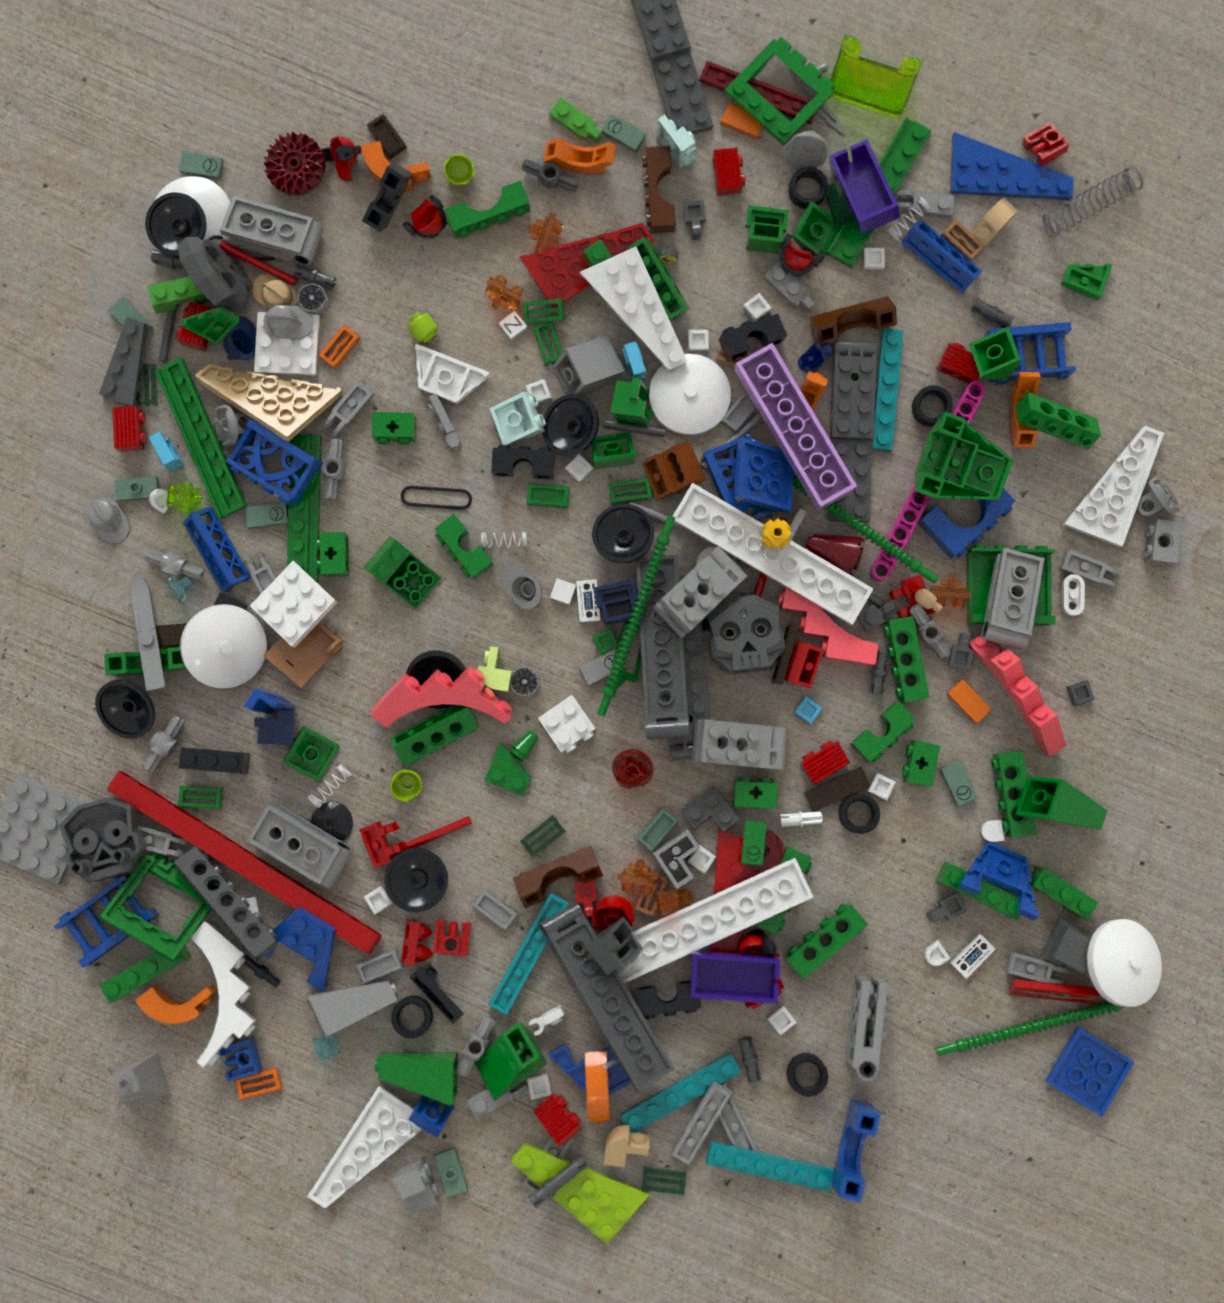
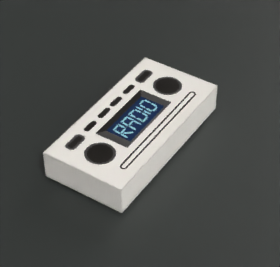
[576,579,600,623]
[950,933,995,979]

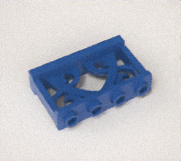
[225,418,323,505]
[702,434,779,521]

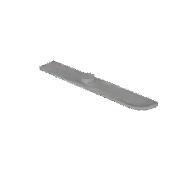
[130,573,166,692]

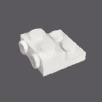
[538,695,596,753]

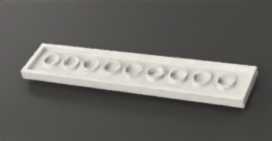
[673,483,873,625]
[617,858,814,983]

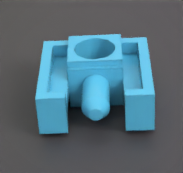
[622,341,646,381]
[149,431,184,472]

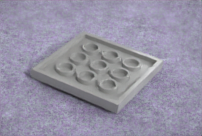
[0,774,86,885]

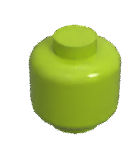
[408,312,438,344]

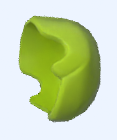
[444,154,475,186]
[390,769,423,802]

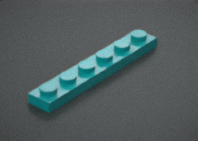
[872,329,903,452]
[488,892,569,1015]
[620,1052,742,1133]
[705,1141,834,1192]

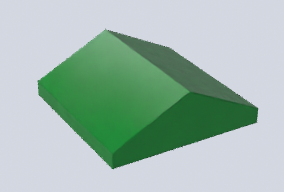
[792,201,842,259]
[282,726,340,782]

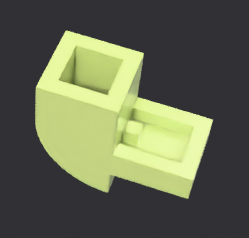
[478,646,513,693]

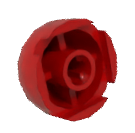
[592,895,635,931]

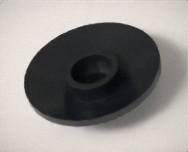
[311,802,353,841]

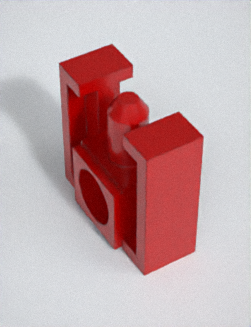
[1022,122,1069,167]
[433,920,471,956]

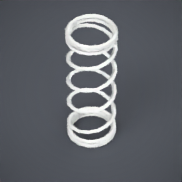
[887,197,931,241]
[481,531,527,548]
[308,764,352,808]

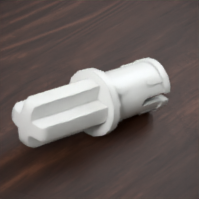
[780,811,823,828]

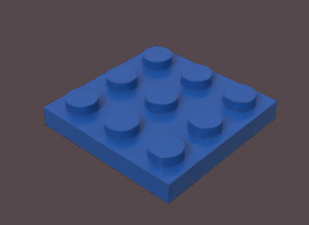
[734,438,794,513]
[1045,1026,1134,1117]

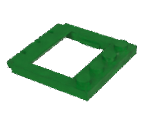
[724,37,835,146]
[100,852,218,962]

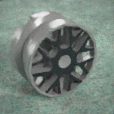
[298,284,329,314]
[510,667,540,697]

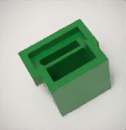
[745,205,789,254]
[610,377,652,426]

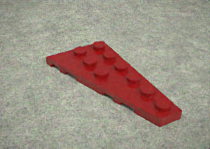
[519,223,654,308]
[709,828,769,954]

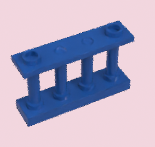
[984,322,1076,385]
[54,874,159,968]

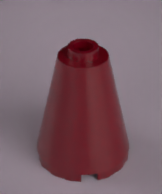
[805,533,866,576]

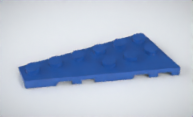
[950,132,1073,200]

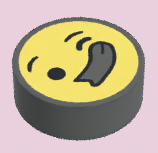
[658,247,679,264]

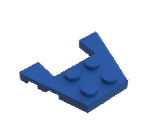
[958,841,1039,921]
[265,907,336,992]
[548,1044,631,1095]

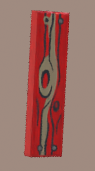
[1009,979,1100,1004]

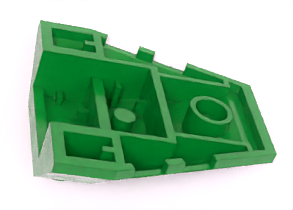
[915,411,1013,500]

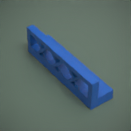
[901,220,982,294]
[183,507,251,593]
[243,688,296,714]

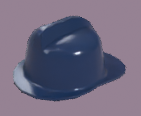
[223,316,257,360]

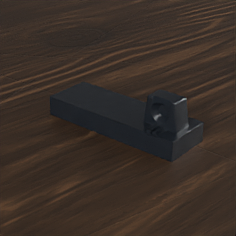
[409,964,464,1024]

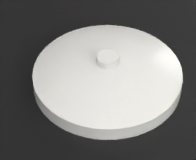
[155,176,230,245]
[649,354,731,436]
[180,604,267,688]
[1087,919,1162,1007]

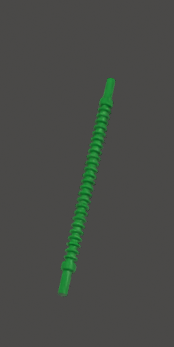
[793,476,939,584]
[597,515,675,717]
[935,1001,1124,1056]

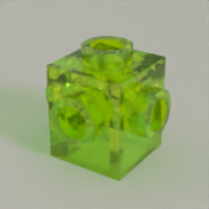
[167,483,202,514]

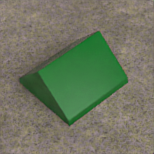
[969,326,1022,380]
[591,432,636,469]

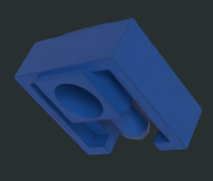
[219,1037,263,1082]
[408,1095,455,1137]

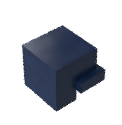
[593,579,638,626]
[254,710,294,745]

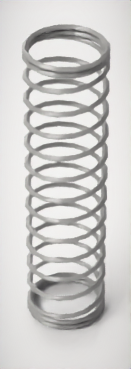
[1042,165,1144,237]

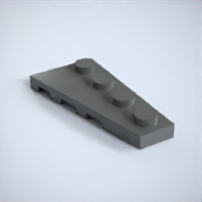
[99,317,148,406]

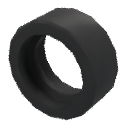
[788,166,828,209]
[911,385,953,427]
[838,794,880,834]
[391,996,433,1039]
[786,1053,829,1097]

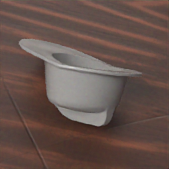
[263,305,313,339]
[88,497,129,543]
[500,564,542,609]

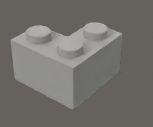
[652,829,700,889]
[394,1157,440,1214]

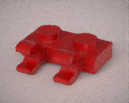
[889,574,936,620]
[359,821,407,869]

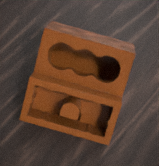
[642,442,705,500]

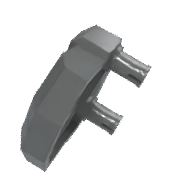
[177,237,253,311]
[705,595,785,675]
[59,798,146,882]

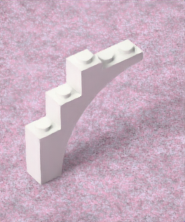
[191,921,256,1068]

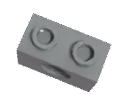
[1144,519,1182,566]

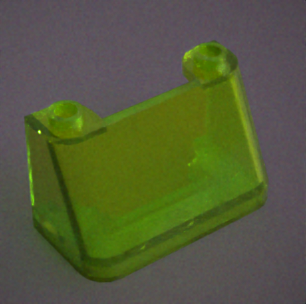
[830,35,923,117]

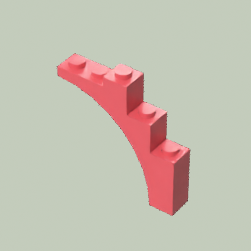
[778,549,878,666]
[969,635,1066,758]
[370,665,512,728]

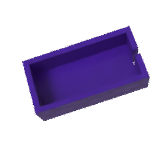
[829,139,900,235]
[689,951,780,1004]

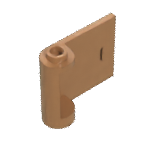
[264,622,343,689]

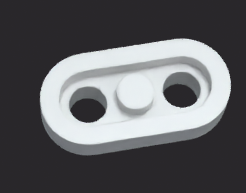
[1061,574,1085,616]

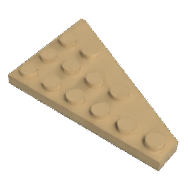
[194,364,342,442]

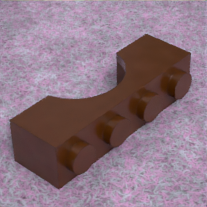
[642,146,676,234]
[810,296,897,346]
[513,846,603,908]

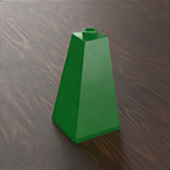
[1016,776,1108,829]
[375,1052,458,1105]

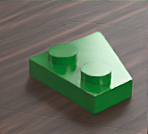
[1060,263,1113,301]
[484,743,531,796]

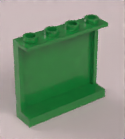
[967,544,1055,626]

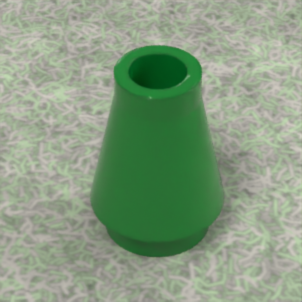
[510,730,539,762]

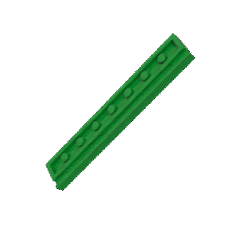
[826,117,932,268]
[155,358,247,519]
[287,434,321,583]

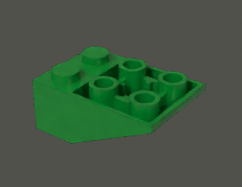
[364,536,441,610]
[475,1022,548,1101]

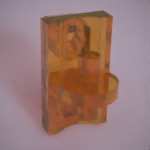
[528,212,564,252]
[485,275,523,312]
[929,574,971,608]
[617,859,660,896]
[653,889,694,915]

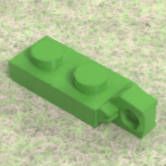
[549,98,602,143]

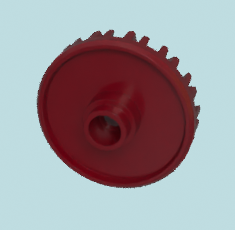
[264,132,326,196]

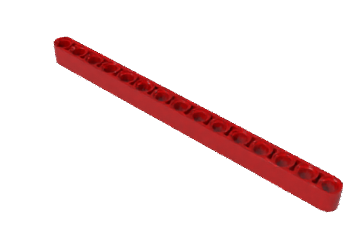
[107,771,382,955]

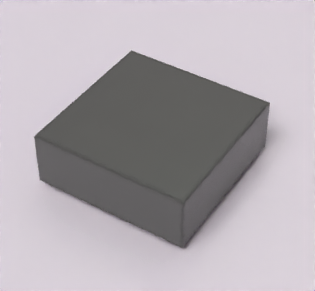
[1066,680,1095,706]

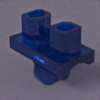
[798,342,833,373]

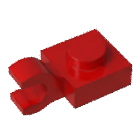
[574,880,598,917]

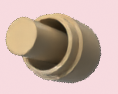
[915,589,942,613]

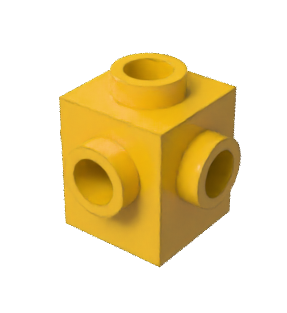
[760,518,792,551]

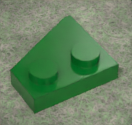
[182,306,239,345]

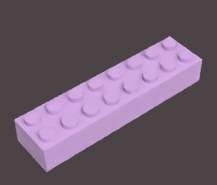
[735,343,857,511]

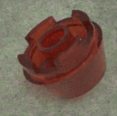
[612,748,654,789]

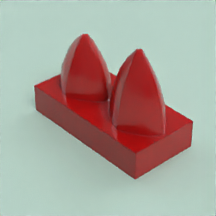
[401,919,434,966]

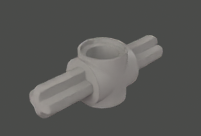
[322,439,345,500]
[144,550,204,580]
[910,604,951,658]
[143,715,185,773]
[456,1016,495,1077]

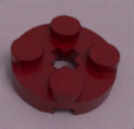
[741,830,784,872]

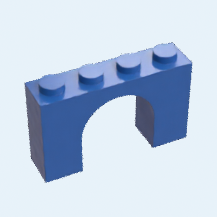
[917,488,1016,559]
[832,1098,881,1203]

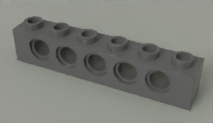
[174,846,277,962]

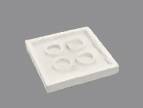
[254,312,320,376]
[250,561,338,648]

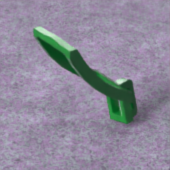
[605,621,642,690]

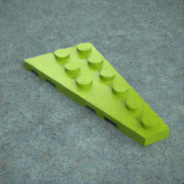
[511,1143,650,1245]

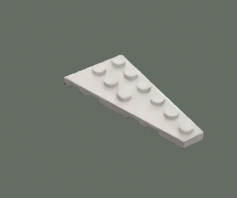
[579,247,688,371]
[1062,426,1164,547]
[307,1085,422,1208]

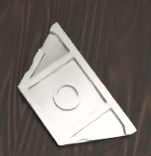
[415,344,490,405]

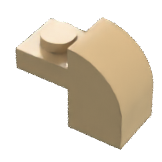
[971,198,1018,246]
[603,1125,650,1167]

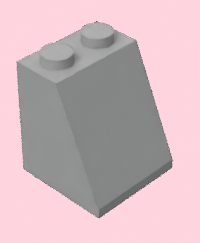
[552,335,625,396]

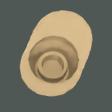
[251,273,297,309]

